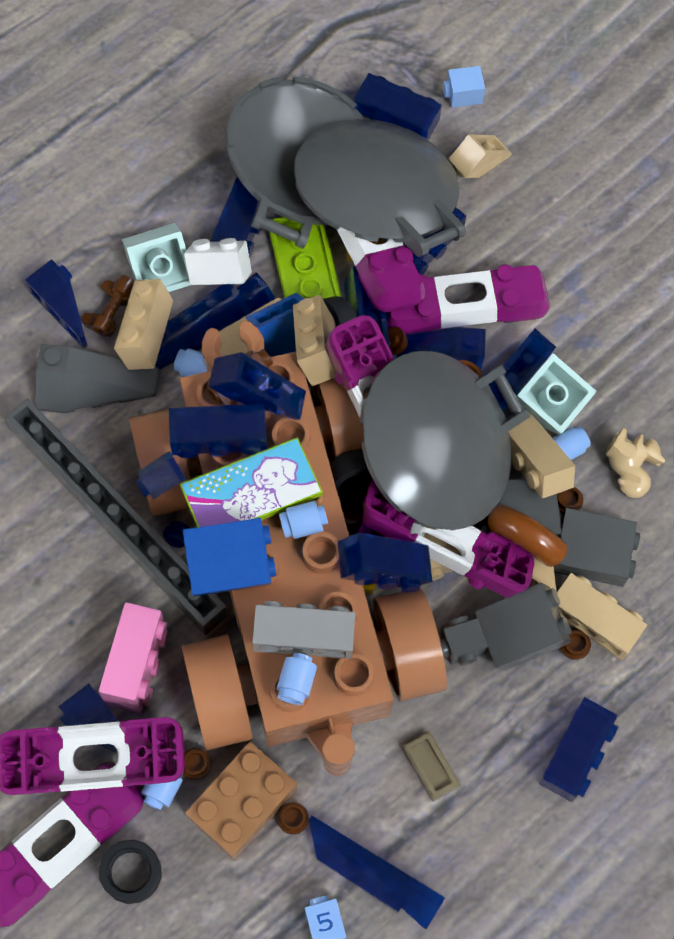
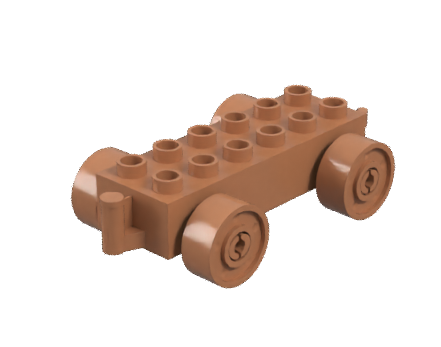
[129,321,447,776]

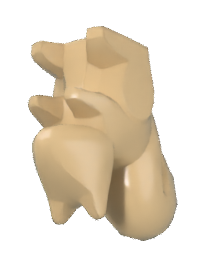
[605,427,665,498]

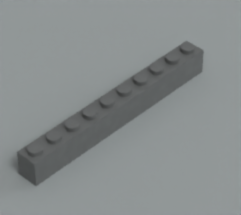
[5,398,228,636]

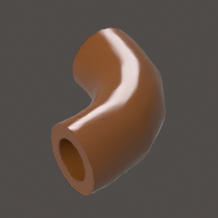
[488,505,568,567]

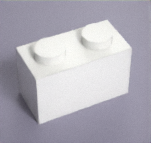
[184,238,252,285]

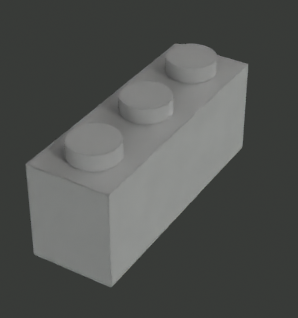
[252,601,355,659]

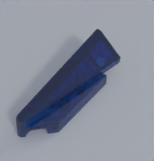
[155,273,276,370]
[309,815,445,929]

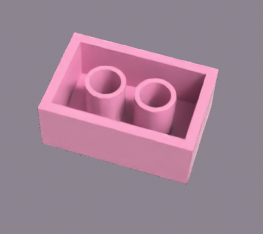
[98,602,169,714]

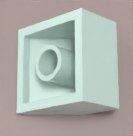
[122,223,190,292]
[515,353,597,435]

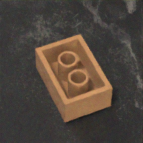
[185,741,298,861]

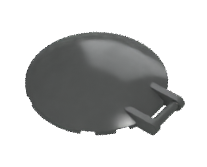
[226,77,370,249]
[294,119,466,257]
[360,351,530,531]

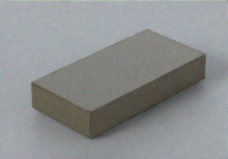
[402,731,461,802]

